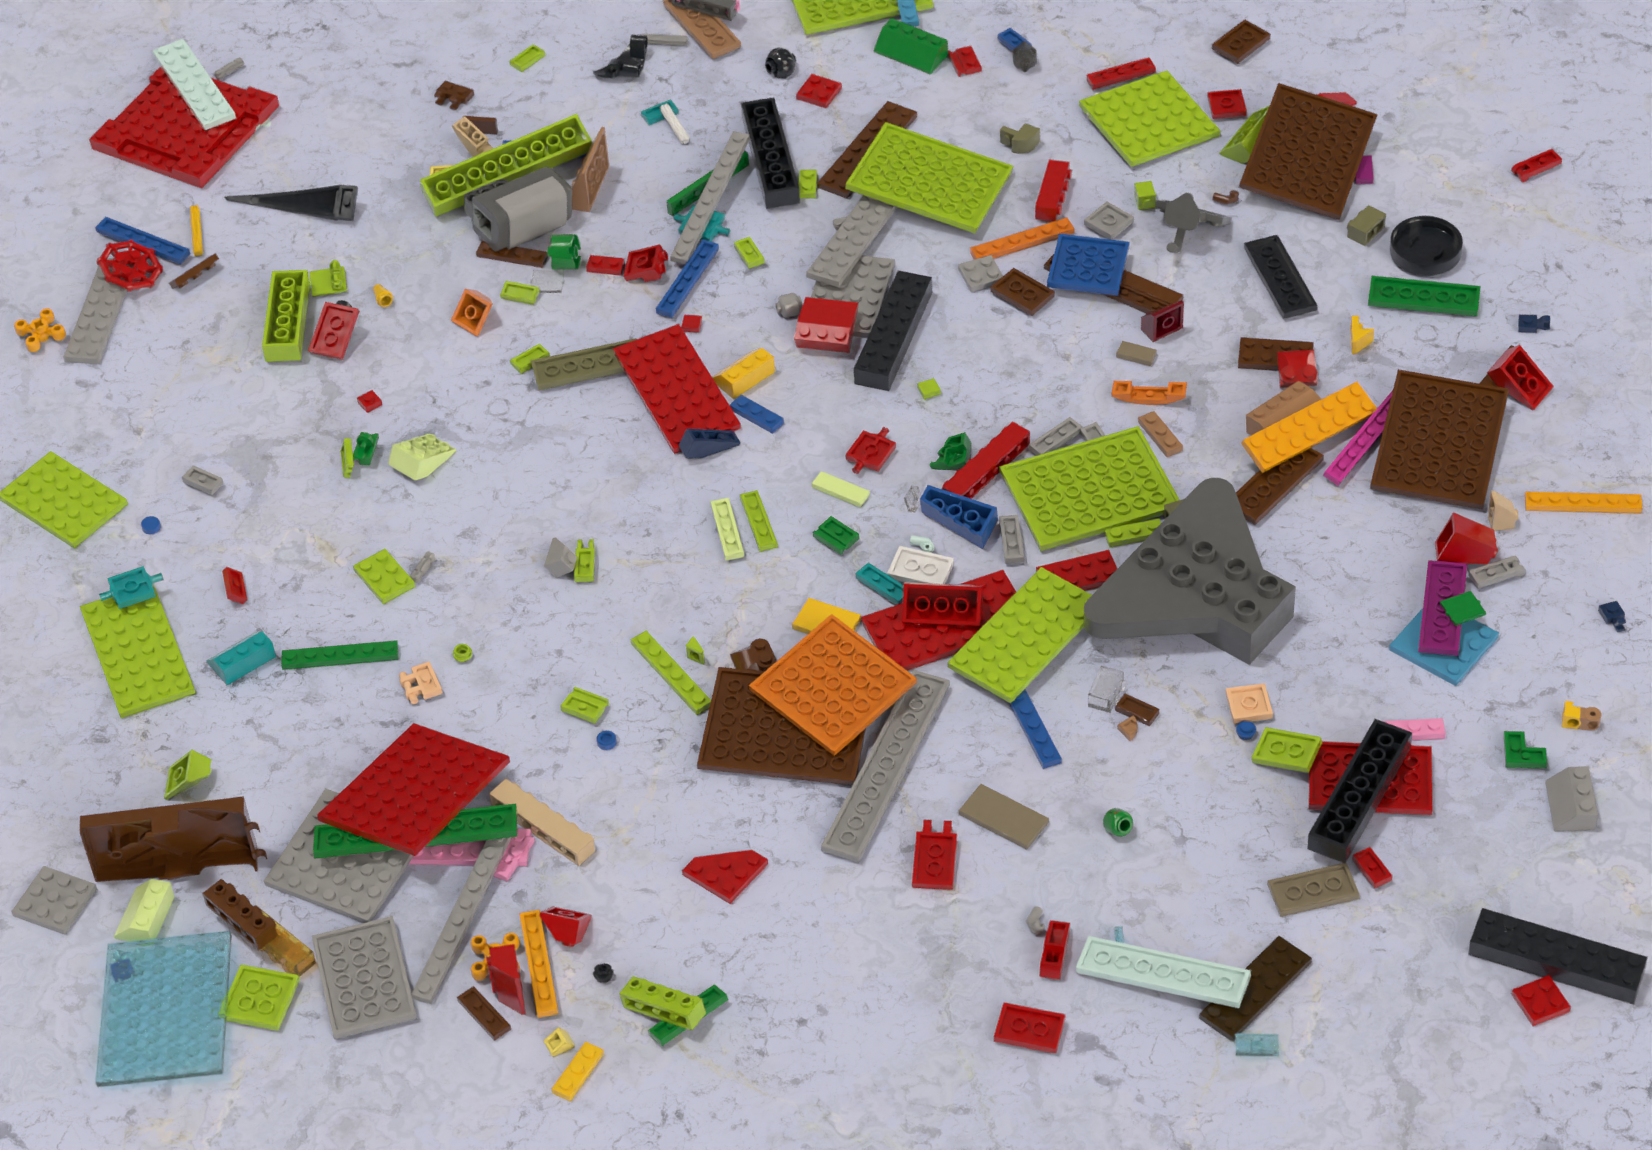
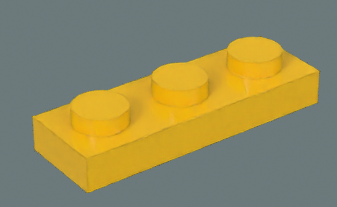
[552,1041,604,1102]

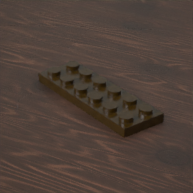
[1199,936,1312,1042]

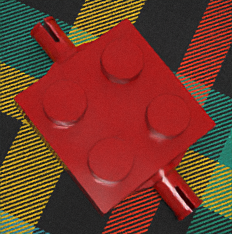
[845,427,896,474]

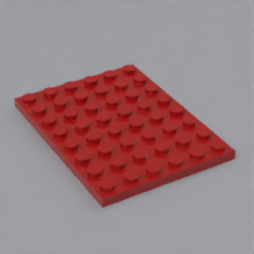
[317,723,510,856]

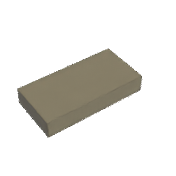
[1116,341,1157,366]

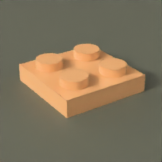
[1226,683,1273,724]

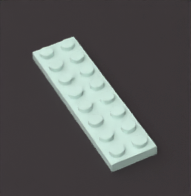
[153,39,236,130]
[1076,936,1251,1008]

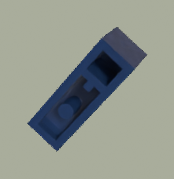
[678,429,741,458]

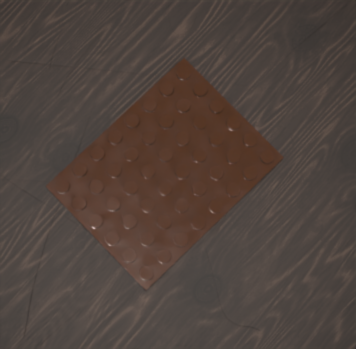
[1239,83,1378,220]
[1370,369,1509,510]
[697,667,866,785]

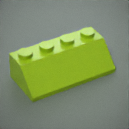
[1219,105,1270,164]

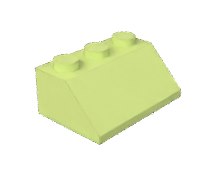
[114,879,175,946]

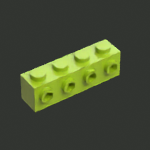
[619,976,706,1030]

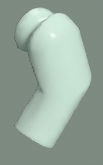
[910,535,934,553]

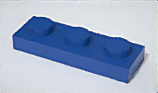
[730,394,784,434]

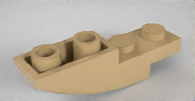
[452,116,493,157]

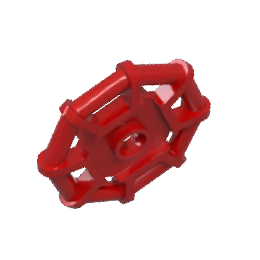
[97,239,163,292]

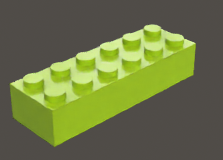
[262,270,310,362]

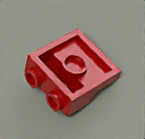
[623,244,668,282]

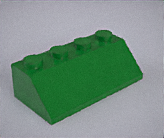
[874,18,948,75]

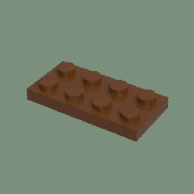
[1238,337,1314,371]

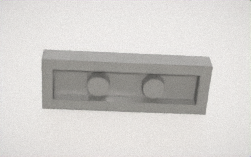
[1029,417,1083,456]
[999,515,1024,564]

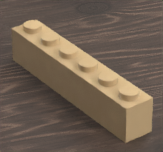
[489,779,595,866]

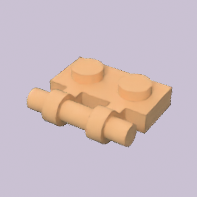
[399,661,443,705]

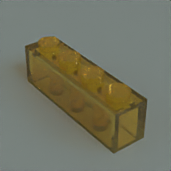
[259,908,316,977]

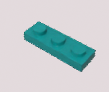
[855,562,903,605]

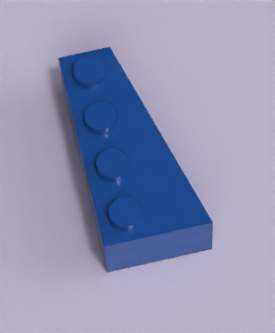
[920,485,998,549]

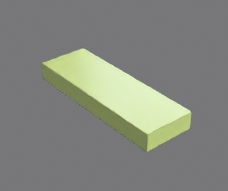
[812,471,870,507]

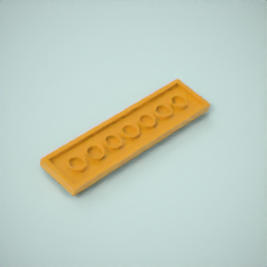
[1241,381,1377,473]

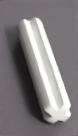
[661,104,690,144]

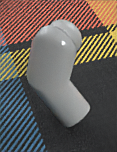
[1026,906,1045,934]

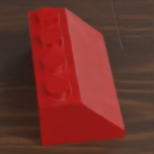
[902,582,983,626]

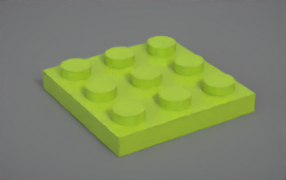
[219,964,300,1031]

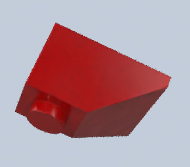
[540,906,592,947]

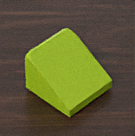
[686,636,705,665]

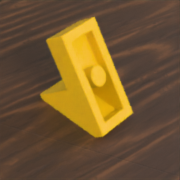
[1350,316,1374,354]

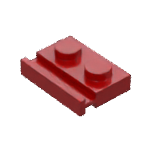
[948,46,982,77]

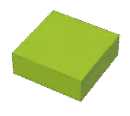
[917,378,941,400]

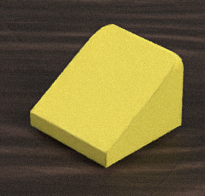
[543,1027,575,1057]

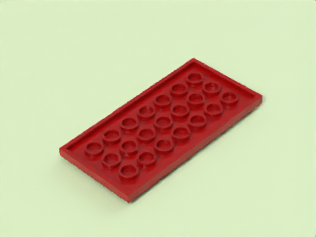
[613,324,741,454]
[861,570,1016,671]

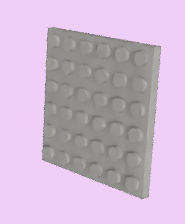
[264,788,413,923]

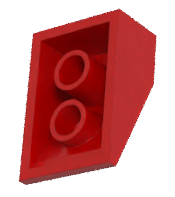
[1487,345,1554,410]

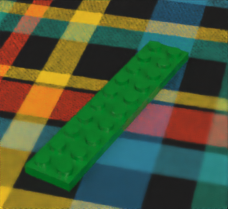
[313,804,517,859]

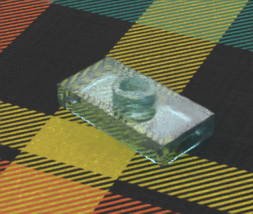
[1235,1034,1279,1056]

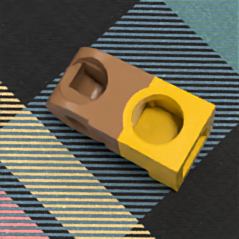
[1562,701,1602,731]

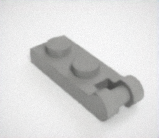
[1468,556,1526,589]

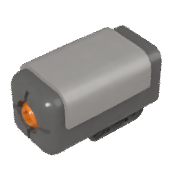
[464,167,572,252]

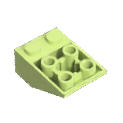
[388,434,456,480]

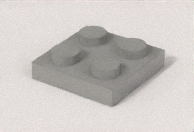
[1084,201,1134,240]
[958,255,1003,292]

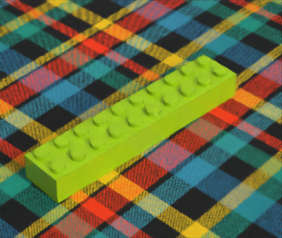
[420,114,592,217]

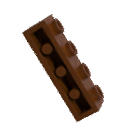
[202,879,277,951]

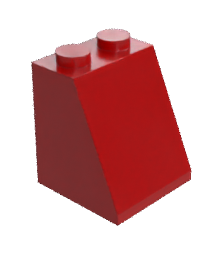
[1435,512,1498,564]

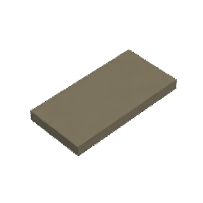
[959,784,1049,850]
[1267,863,1360,917]

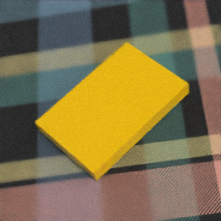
[792,598,861,634]

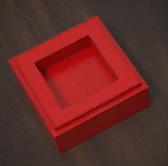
[681,314,702,333]

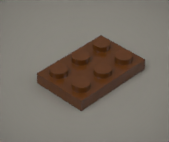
[1212,19,1271,64]
[990,268,1055,316]

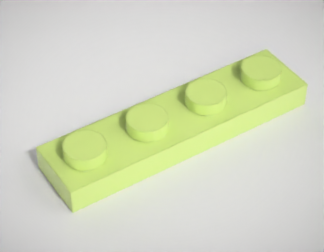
[710,498,744,561]

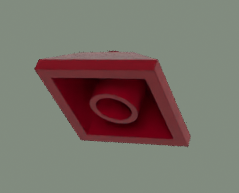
[1141,300,1184,342]

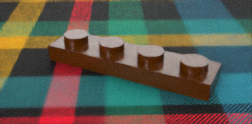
[476,241,548,268]

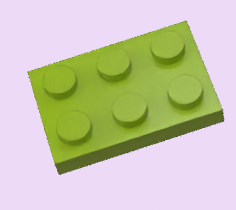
[353,548,415,604]
[1251,727,1323,773]

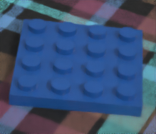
[1047,234,1130,296]

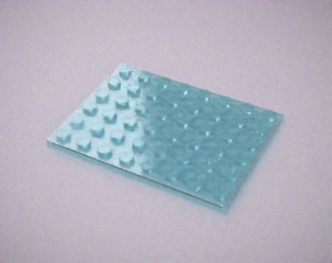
[95,931,232,1087]

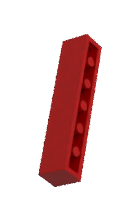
[942,421,1030,499]

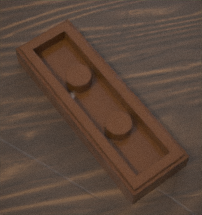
[457,986,511,1041]

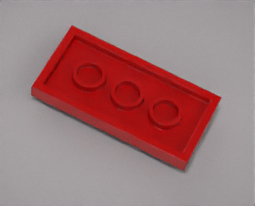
[1036,550,1118,591]

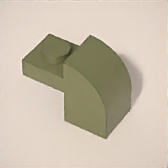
[1000,123,1040,154]

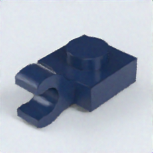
[1518,314,1550,333]
[1598,601,1626,632]

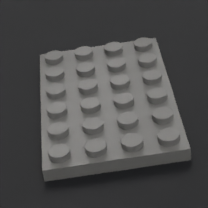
[811,255,895,338]
[312,916,417,1039]

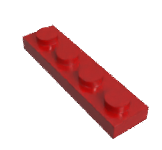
[1086,57,1156,90]

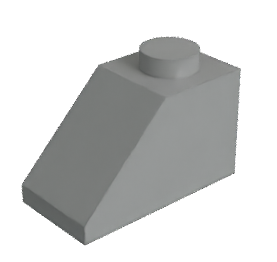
[544,537,577,578]

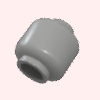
[775,293,803,318]

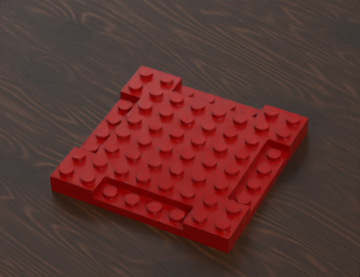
[89,66,280,188]

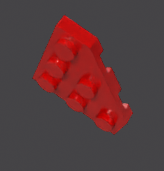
[682,850,768,904]

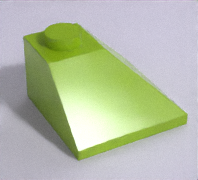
[164,749,212,800]

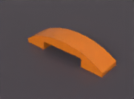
[1112,381,1187,405]

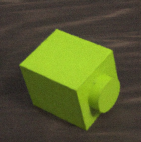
[1134,181,1156,210]

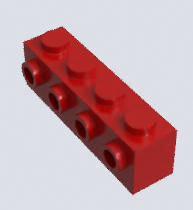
[1035,159,1072,222]

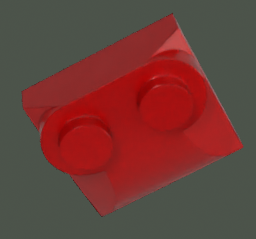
[1277,350,1317,388]

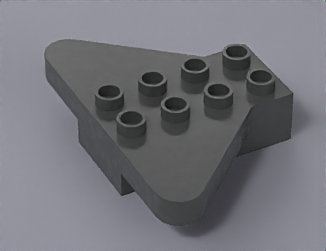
[1084,478,1296,665]

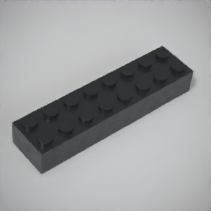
[741,97,800,209]
[853,270,933,391]
[1307,719,1413,864]
[1468,908,1648,1005]

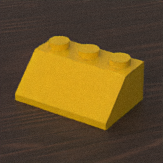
[712,348,775,399]

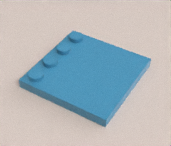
[1389,608,1499,686]

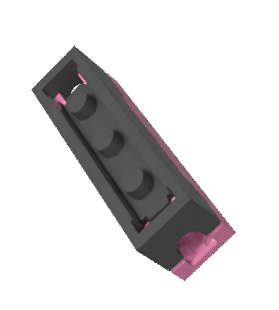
[672,0,740,21]

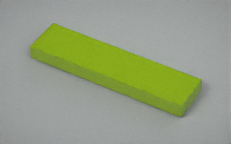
[740,490,778,552]

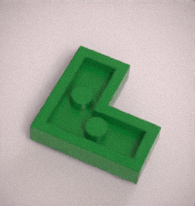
[1503,731,1547,769]

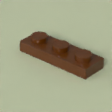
[169,253,219,289]

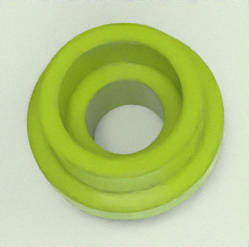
[453,643,472,662]

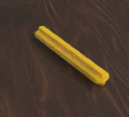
[190,205,203,257]

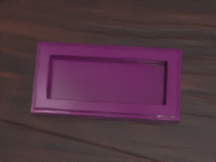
[1355,155,1374,184]

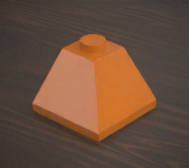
[451,288,493,336]

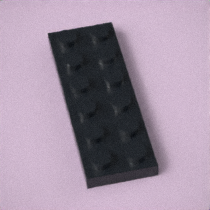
[1244,234,1318,319]

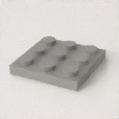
[11,866,97,935]

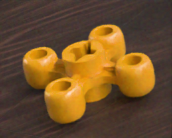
[14,308,66,352]
[471,932,520,981]

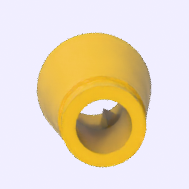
[373,284,393,307]

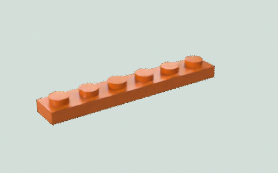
[970,218,1075,260]

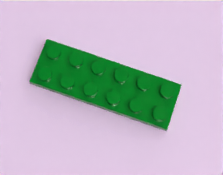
[1368,276,1481,316]

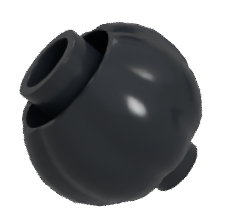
[765,47,796,78]

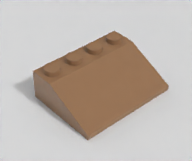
[572,127,610,212]
[1246,381,1321,435]

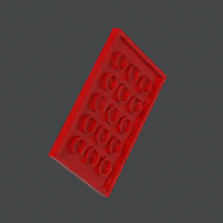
[1309,741,1433,815]

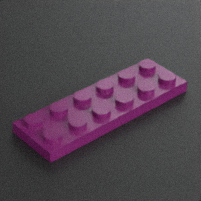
[1418,560,1467,656]

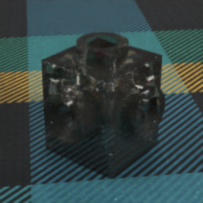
[1013,41,1037,72]

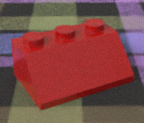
[486,944,526,1015]

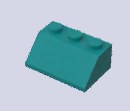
[206,631,276,685]

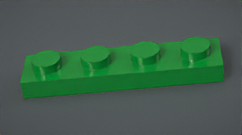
[648,984,728,1046]

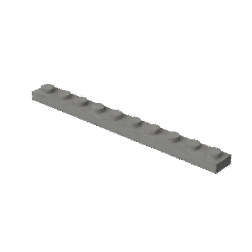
[670,131,750,265]
[411,837,512,1004]

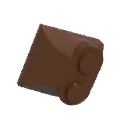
[730,638,776,671]

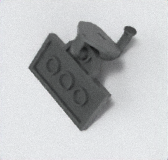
[1155,193,1232,253]

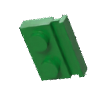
[813,516,860,555]

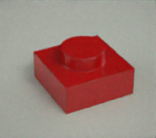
[357,390,382,413]

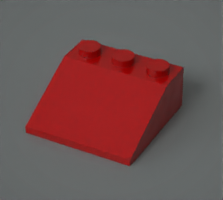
[794,297,859,353]

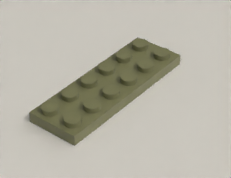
[531,338,637,391]

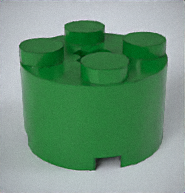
[547,234,581,270]

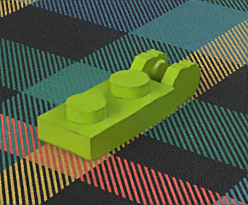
[574,539,595,582]

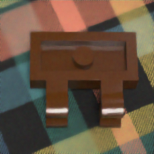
[434,81,474,110]

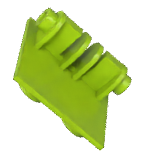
[309,260,347,297]

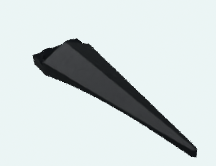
[224,185,358,221]

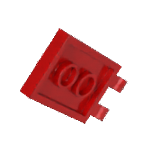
[912,820,957,890]

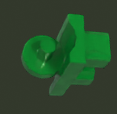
[353,432,379,465]

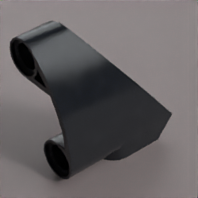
[593,34,648,78]

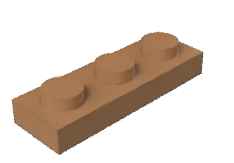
[1138,411,1183,457]

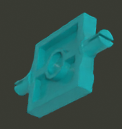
[674,205,730,242]
[99,566,164,609]

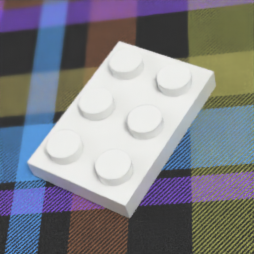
[887,546,954,584]

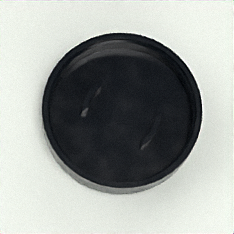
[1390,216,1463,276]

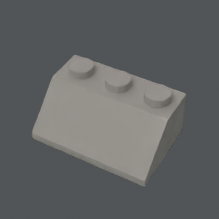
[1545,766,1598,831]

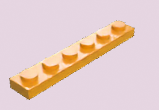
[1525,491,1642,513]
[519,909,559,1018]

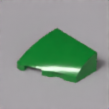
[930,432,972,470]

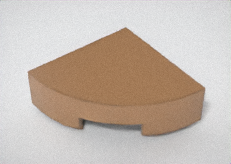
[1117,716,1137,741]

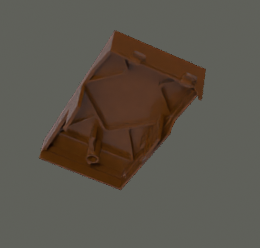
[79,796,267,882]

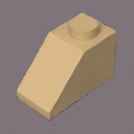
[1488,491,1519,531]

